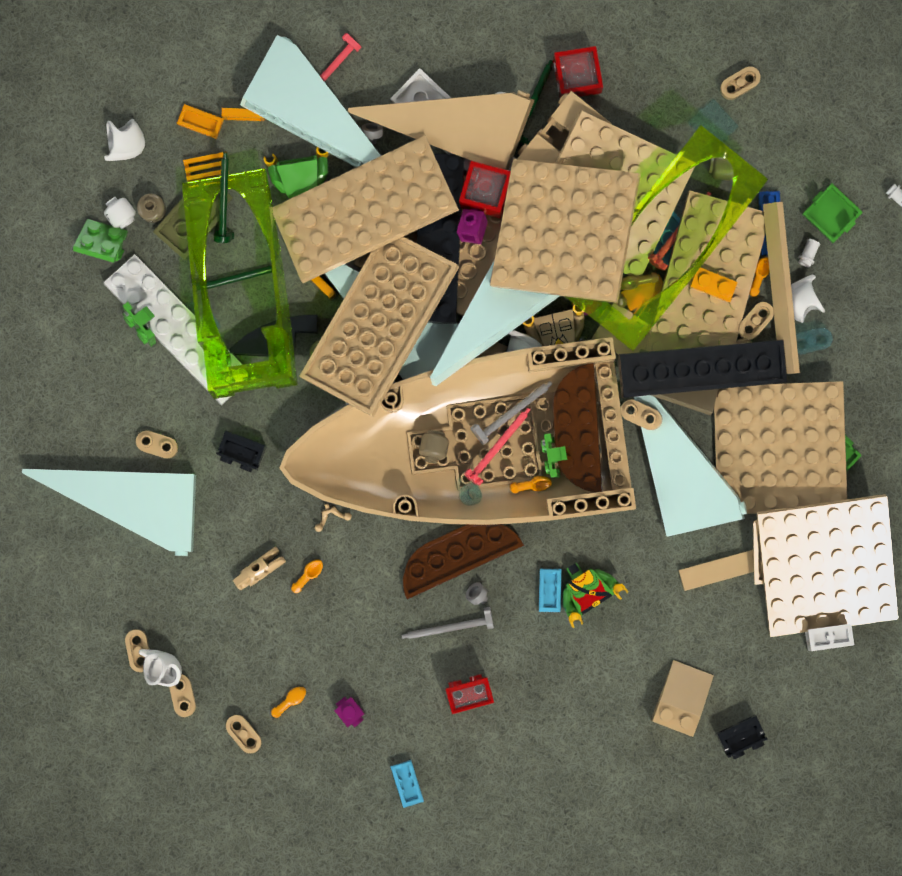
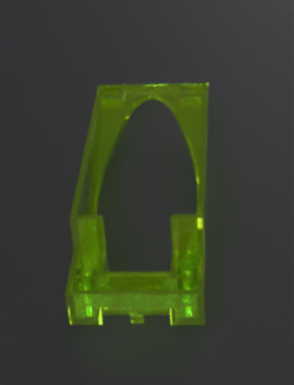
[565,125,768,351]
[182,168,298,399]

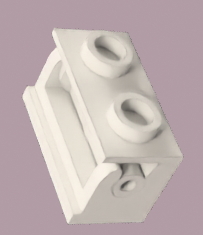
[805,624,854,651]

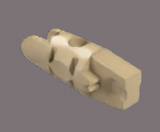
[233,546,286,590]

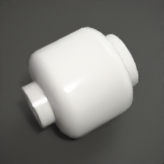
[104,197,136,229]

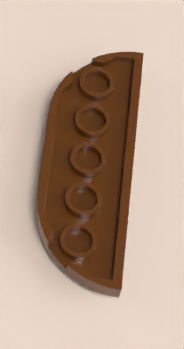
[553,363,602,492]
[403,524,524,600]

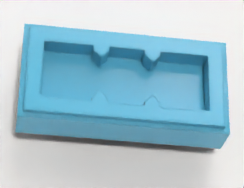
[539,569,561,612]
[390,760,424,808]

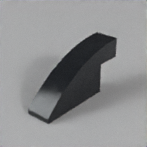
[229,315,319,358]

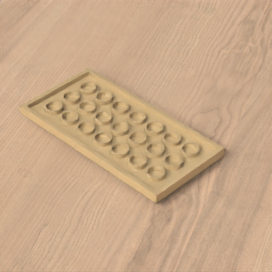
[270,135,459,283]
[645,190,766,352]
[299,237,459,417]

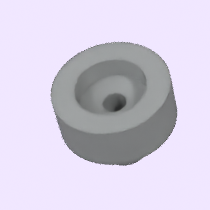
[362,123,383,144]
[465,582,488,605]

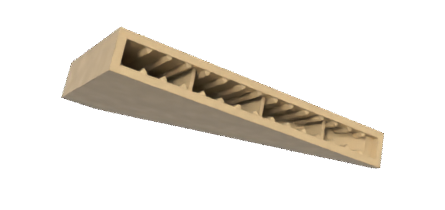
[347,90,534,170]

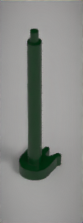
[518,60,553,146]
[214,151,234,243]
[191,264,282,303]

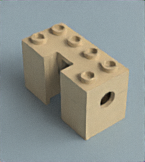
[517,91,613,164]

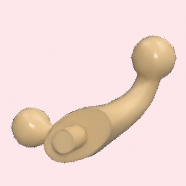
[315,503,352,532]

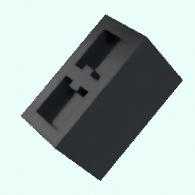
[216,430,267,472]
[715,715,767,759]

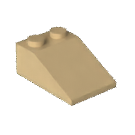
[651,660,714,737]

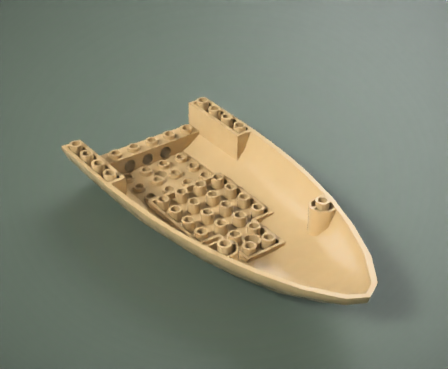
[280,337,636,525]

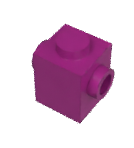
[457,208,488,244]
[334,696,365,728]

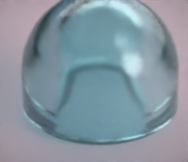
[459,483,482,506]

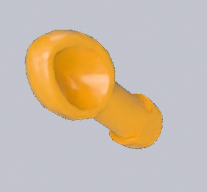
[749,257,770,297]
[510,476,552,493]
[291,559,323,593]
[271,687,306,718]

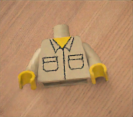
[523,300,585,346]

